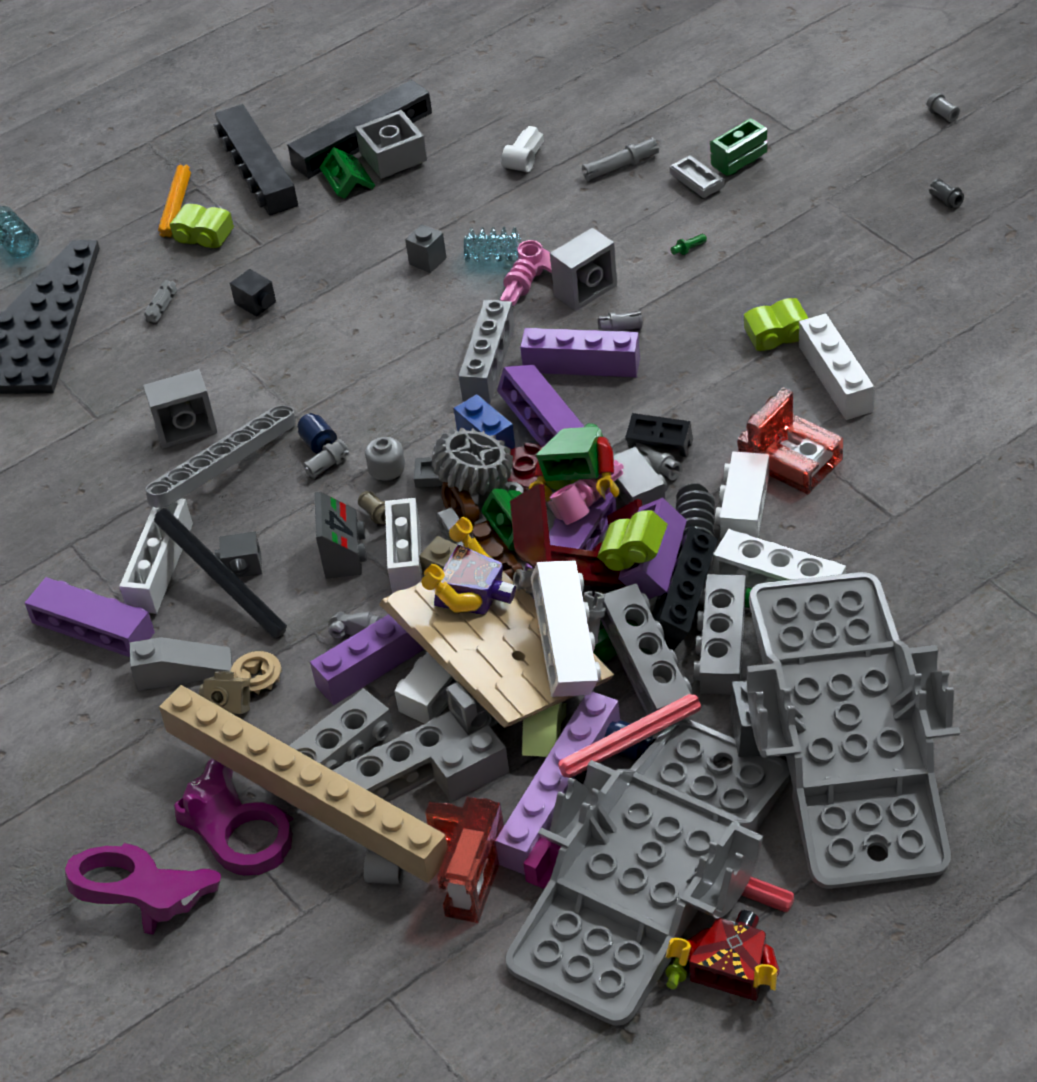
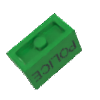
[319,147,375,199]

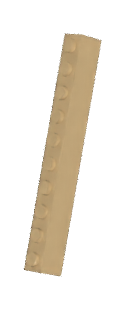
[159,685,449,883]

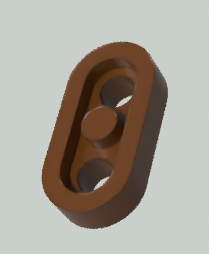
[442,482,479,526]

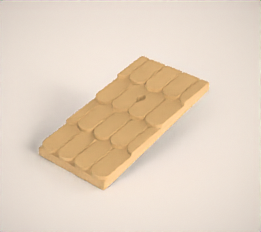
[379,571,614,728]

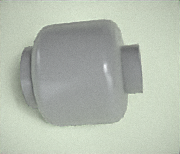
[365,437,406,481]

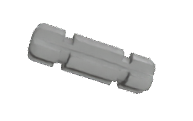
[144,280,177,323]

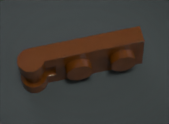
[469,520,523,581]

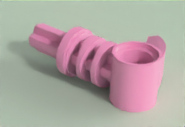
[500,240,552,306]
[547,460,624,525]

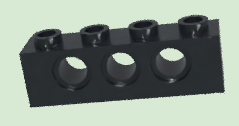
[652,525,718,651]

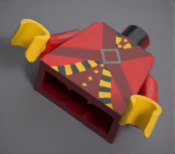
[665,910,780,1001]

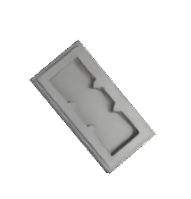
[670,155,724,198]

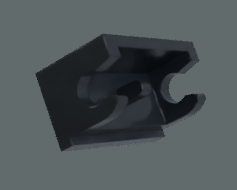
[625,413,693,457]

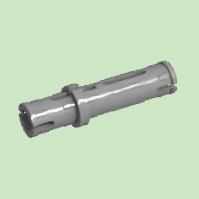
[582,137,659,181]

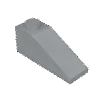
[130,637,232,691]

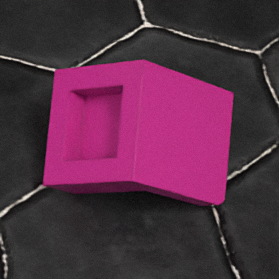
[523,837,561,889]

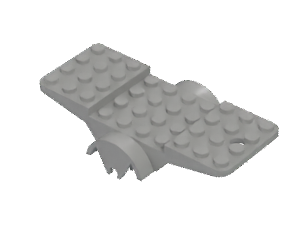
[747,572,960,889]
[506,719,791,1026]

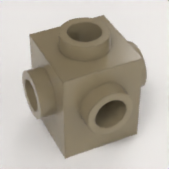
[199,671,251,714]

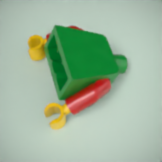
[529,423,619,502]

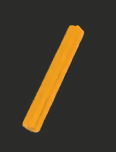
[158,164,191,237]

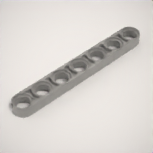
[146,405,296,508]

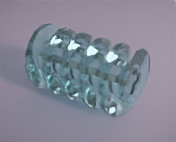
[0,206,39,258]
[464,227,521,262]

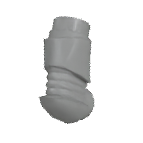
[328,611,381,639]

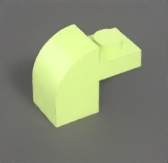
[522,702,566,757]

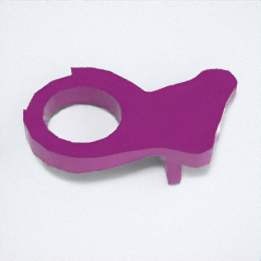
[174,758,294,876]
[65,843,221,935]

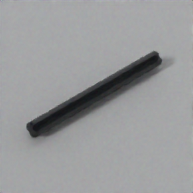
[154,508,287,639]

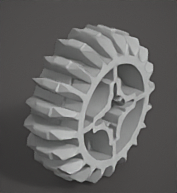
[431,428,513,495]

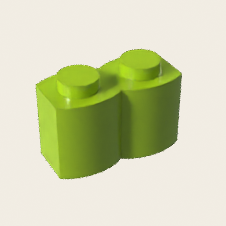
[170,204,234,248]
[744,298,809,351]
[597,510,668,571]

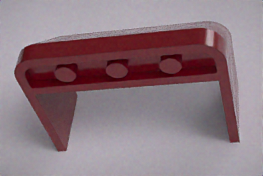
[510,483,642,589]

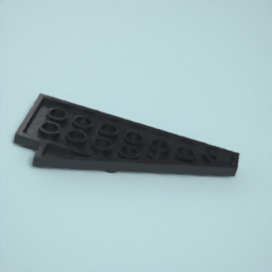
[0,240,100,394]

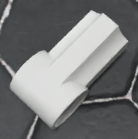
[501,126,544,172]

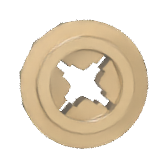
[230,651,282,695]

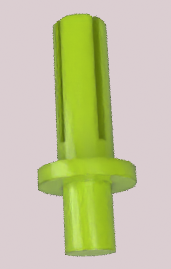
[665,957,688,989]

